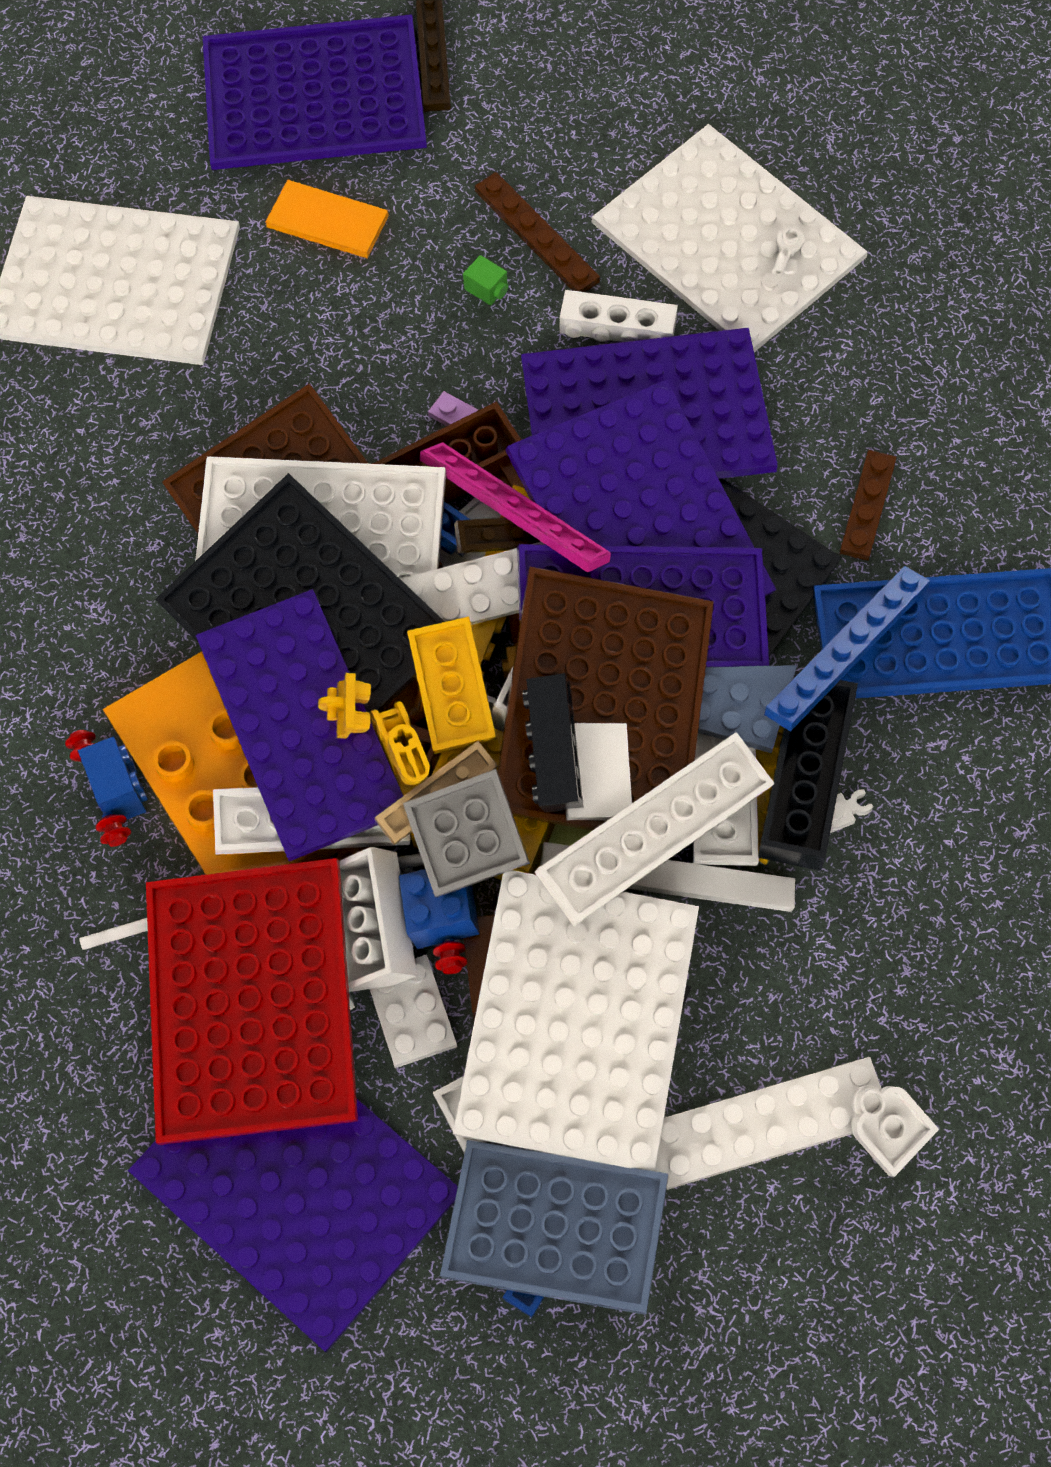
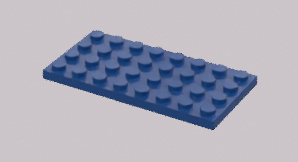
[813,568,1051,699]

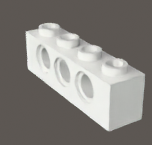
[560,290,678,342]

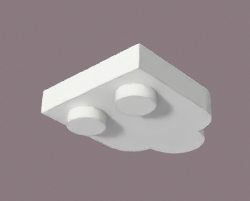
[851,1085,939,1177]

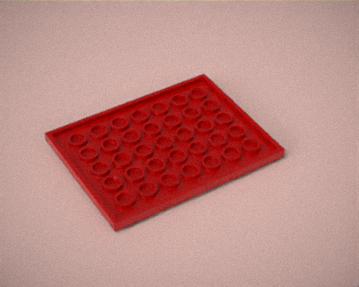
[146,858,358,1145]

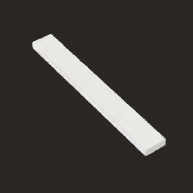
[540,842,795,912]

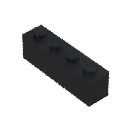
[522,673,584,813]

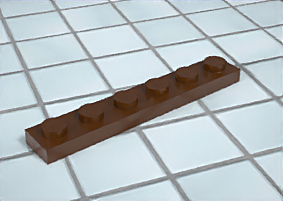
[475,172,600,292]

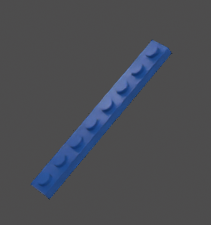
[764,566,930,731]

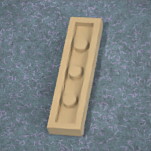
[375,741,498,845]

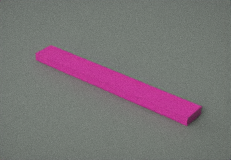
[420,442,611,572]

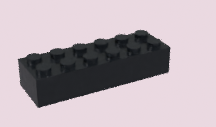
[758,671,858,871]

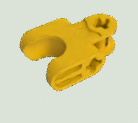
[370,701,430,796]

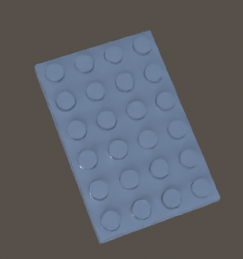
[440,1140,669,1315]

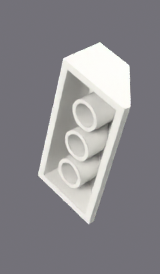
[339,847,417,992]

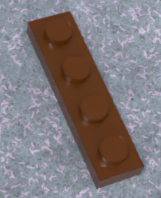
[839,450,897,561]

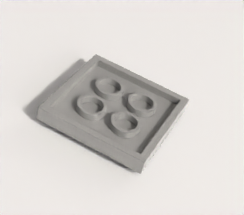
[403,769,530,897]

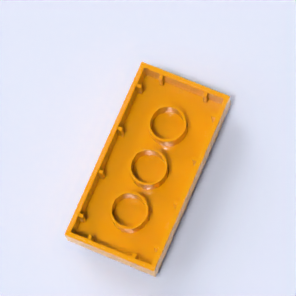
[103,651,340,875]

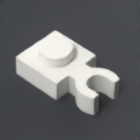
[830,789,873,833]

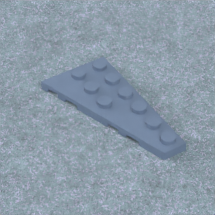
[698,665,797,754]

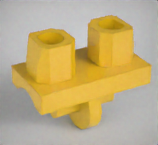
[318,673,371,739]

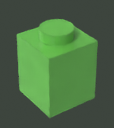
[463,255,508,306]

